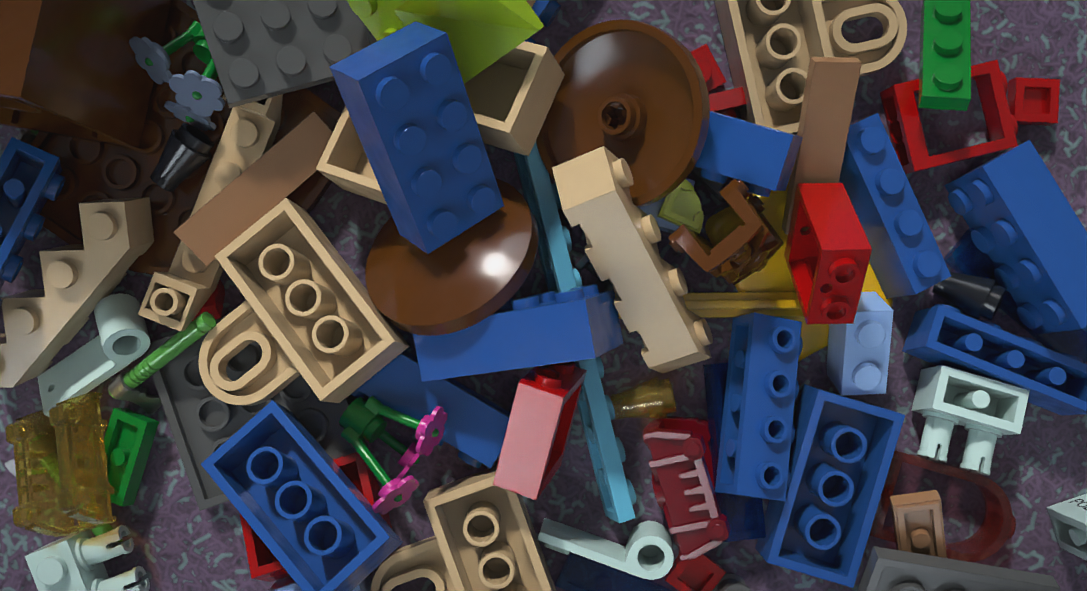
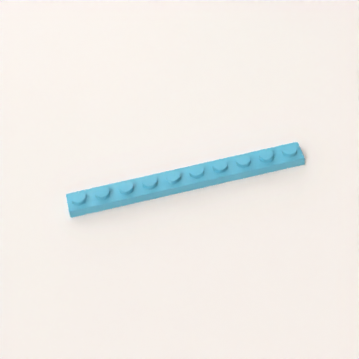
[513,141,636,524]

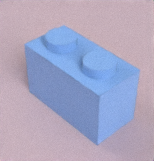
[827,291,894,396]

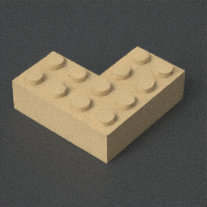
[316,41,565,205]

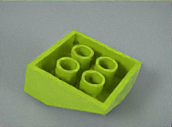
[346,0,544,84]

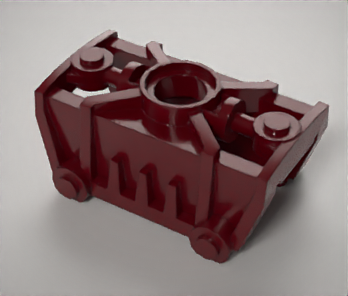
[643,416,735,561]

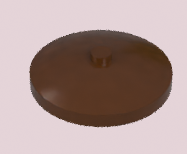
[536,19,710,208]
[365,178,539,336]

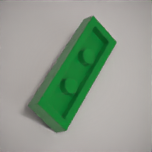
[918,0,971,111]

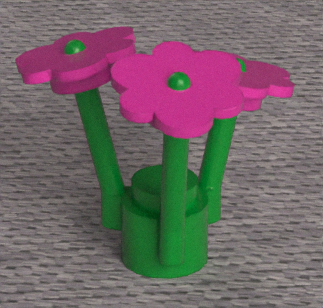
[339,396,448,515]

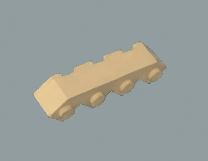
[552,146,713,373]
[0,197,154,388]

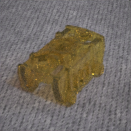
[5,392,116,537]

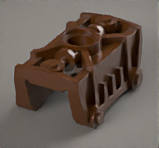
[668,178,784,285]

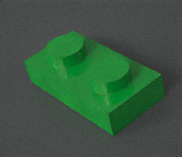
[88,408,159,507]

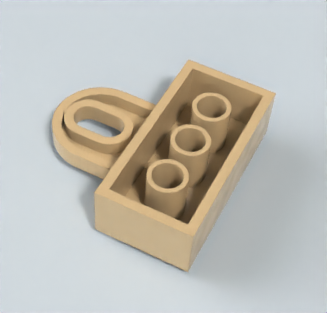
[714,0,907,135]
[198,198,410,406]
[370,466,556,591]

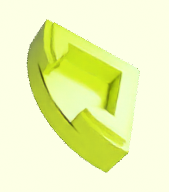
[657,179,704,234]

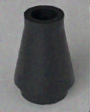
[150,123,214,192]
[932,271,1007,321]

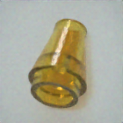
[611,376,677,420]

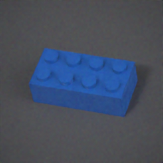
[330,21,504,254]
[944,140,1087,334]
[413,284,623,382]
[755,384,905,588]
[201,400,403,591]

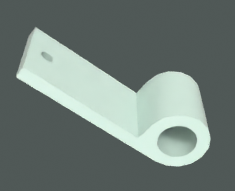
[37,293,150,418]
[537,518,674,580]

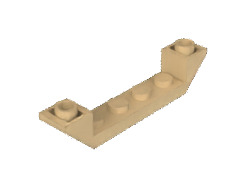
[138,94,283,332]

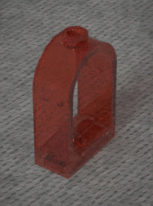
[869,448,1016,562]

